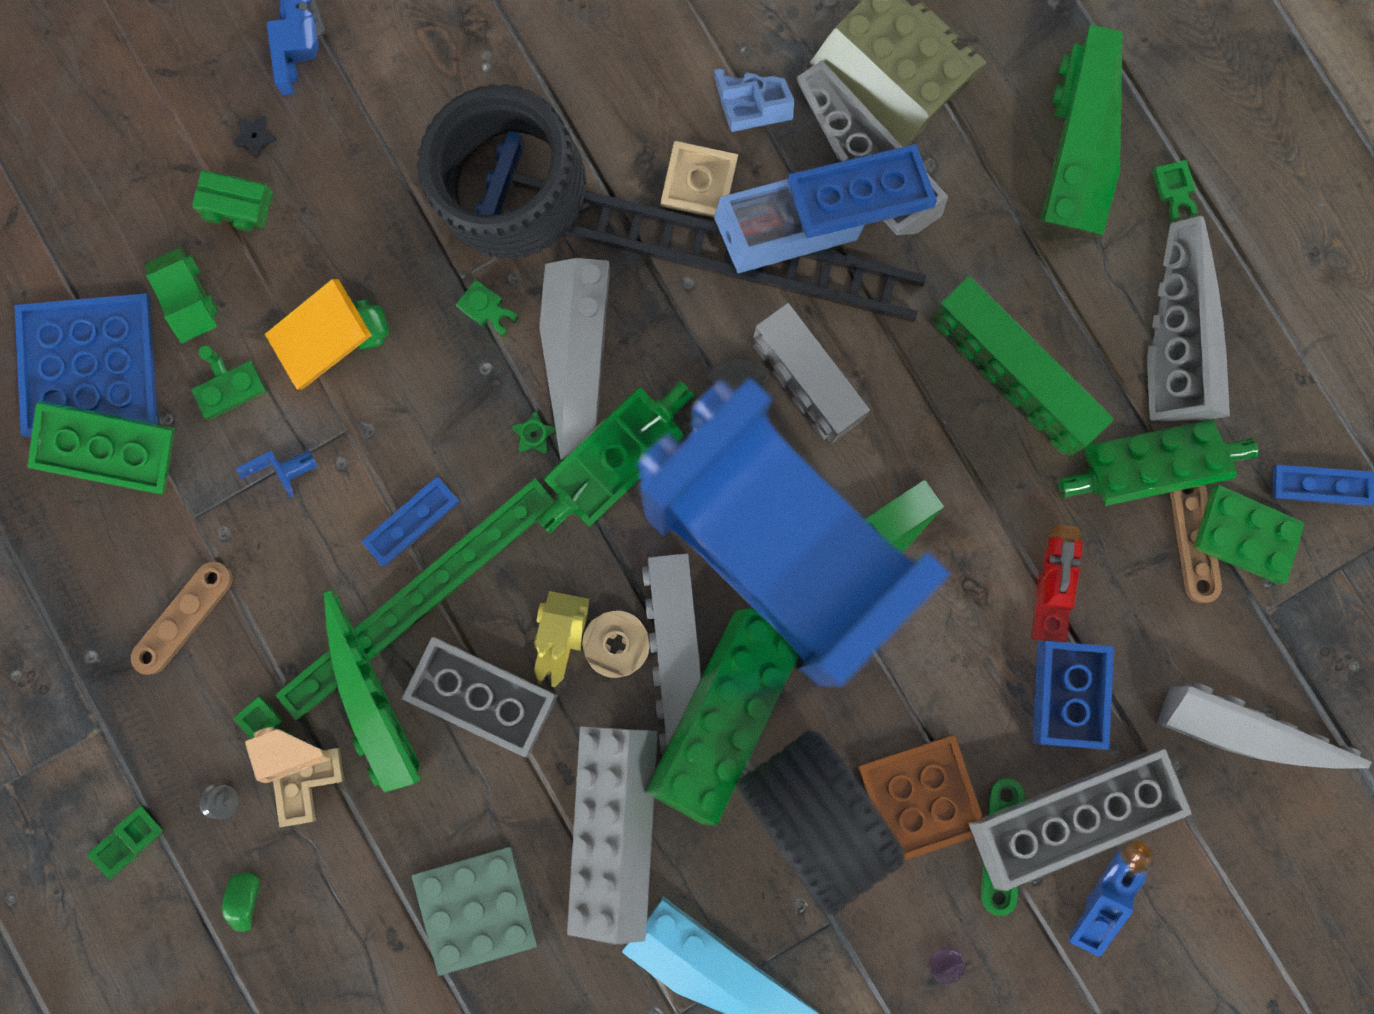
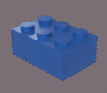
[1032,641,1114,750]

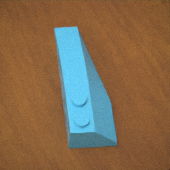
[622,895,820,1014]

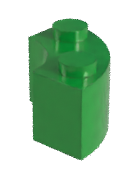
[145,247,219,344]

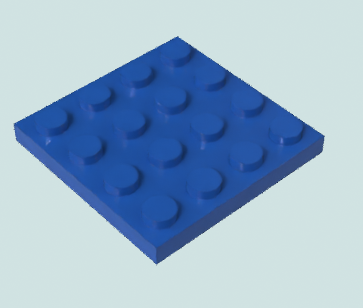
[14,294,158,437]

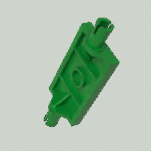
[535,381,695,535]
[1058,419,1259,506]

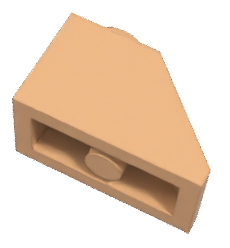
[245,727,331,783]

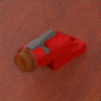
[1031,525,1083,643]

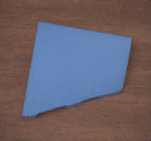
[714,69,794,132]

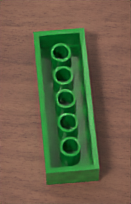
[931,276,1114,457]
[645,608,799,826]

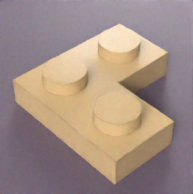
[273,748,345,827]

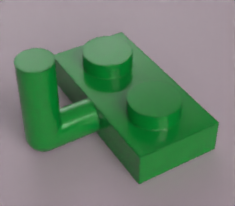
[191,346,268,421]

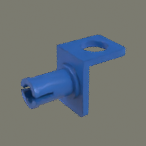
[236,449,318,498]

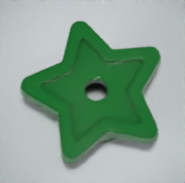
[513,412,555,454]

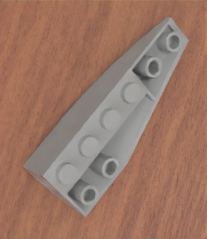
[1157,682,1372,768]

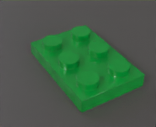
[1193,485,1305,585]

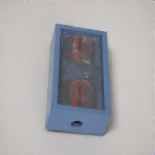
[714,179,864,273]

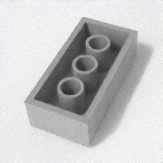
[752,303,870,444]
[402,637,558,758]

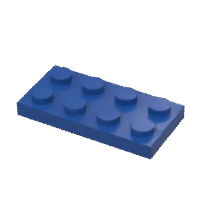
[787,144,937,239]

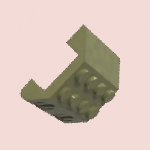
[810,0,988,147]

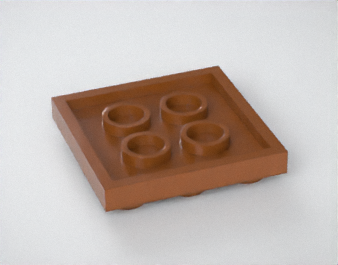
[858,735,983,860]

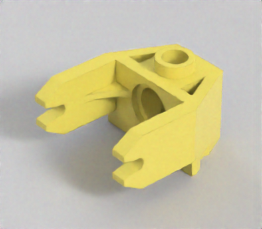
[534,591,589,687]

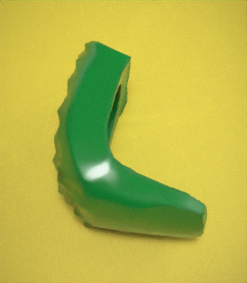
[222,872,260,932]

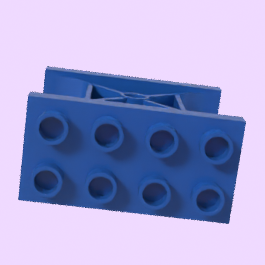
[637,378,950,687]

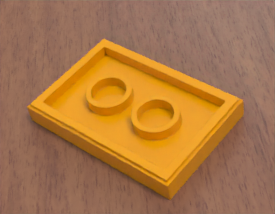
[265,279,372,390]

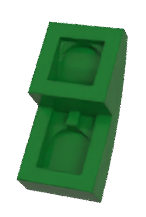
[86,806,163,881]

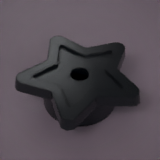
[234,116,276,157]

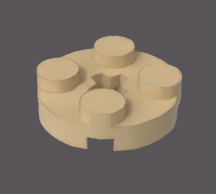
[582,610,650,678]

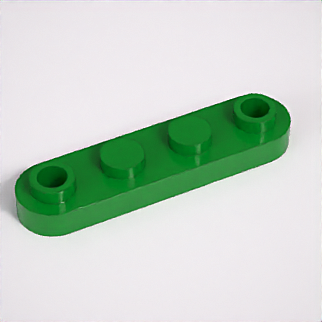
[981,778,1025,916]

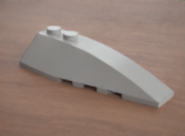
[797,60,948,235]
[1147,216,1230,421]
[539,258,610,460]

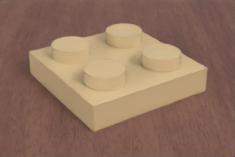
[661,141,738,218]

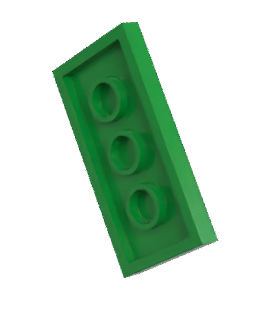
[27,400,175,495]

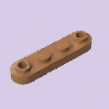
[1170,485,1222,603]
[131,562,233,675]

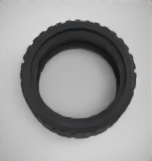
[417,84,587,259]
[738,730,905,915]

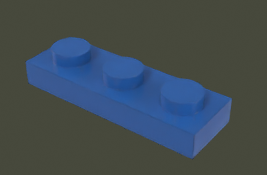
[475,131,524,215]
[1271,465,1374,506]
[361,476,461,568]

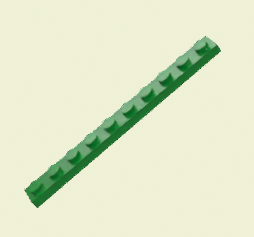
[275,478,555,721]

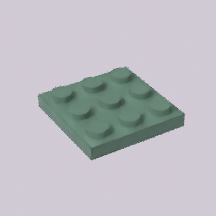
[411,846,538,976]

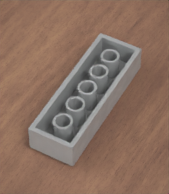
[567,726,658,944]
[969,749,1192,891]

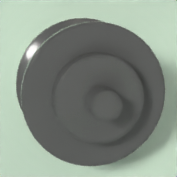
[199,784,238,819]

